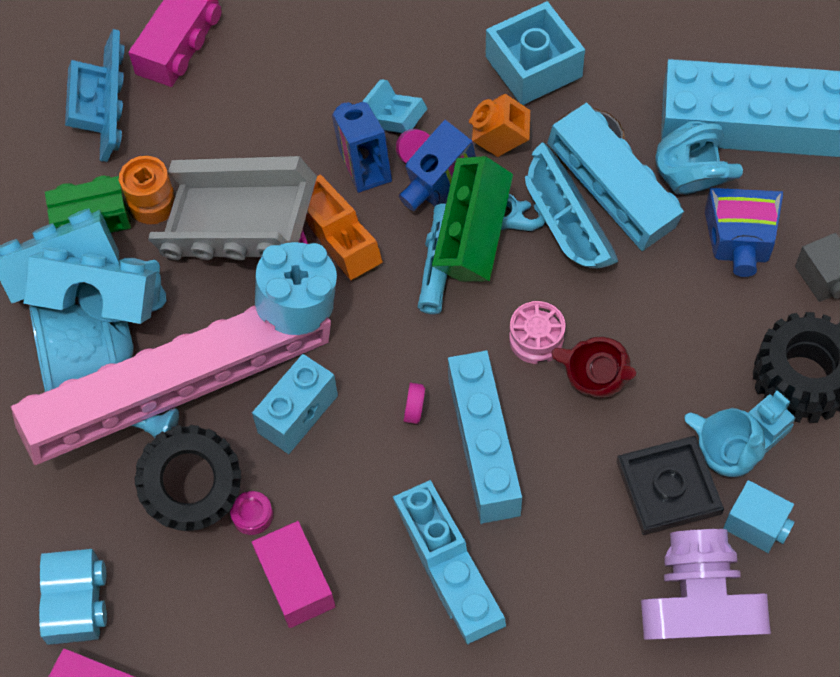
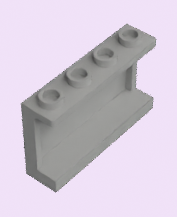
[148,156,317,260]

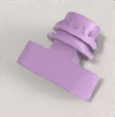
[641,529,771,640]

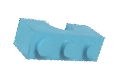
[23,247,157,324]

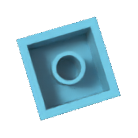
[486,1,585,105]

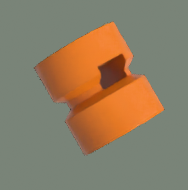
[119,156,176,225]

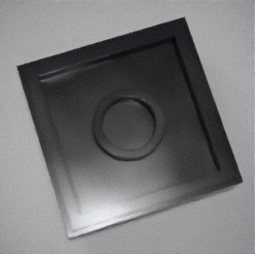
[616,435,724,535]

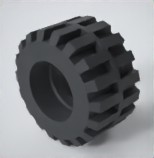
[753,312,840,423]
[134,425,241,531]

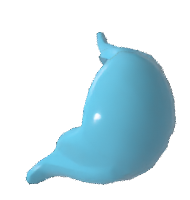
[684,408,766,477]

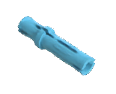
[417,204,447,314]

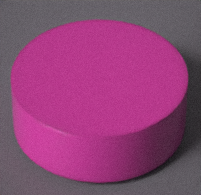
[396,129,430,164]
[403,382,425,424]
[230,491,273,535]

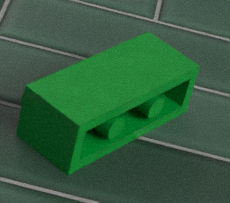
[432,156,513,282]

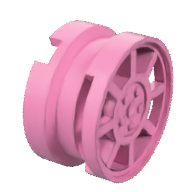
[509,301,565,364]

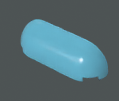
[525,142,618,268]

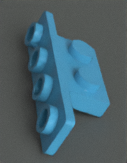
[65,29,125,162]

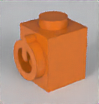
[469,94,530,157]

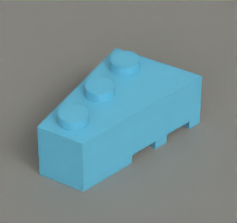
[0,208,120,304]

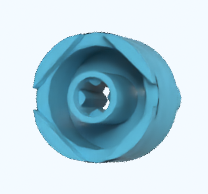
[255,242,337,335]

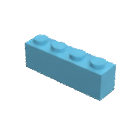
[547,103,684,251]
[448,350,522,524]

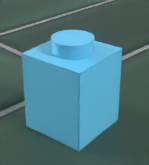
[723,480,795,553]

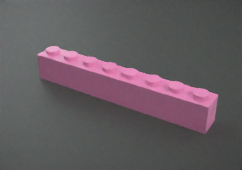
[11,305,331,466]

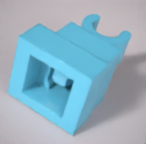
[748,390,796,453]

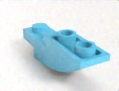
[393,480,506,644]

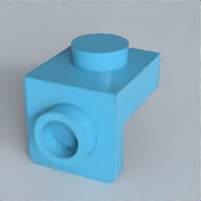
[363,79,428,133]

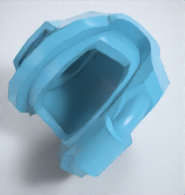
[655,121,743,194]

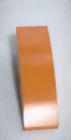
[305,174,383,280]

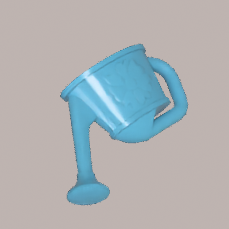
[29,282,179,438]

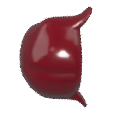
[551,337,636,398]

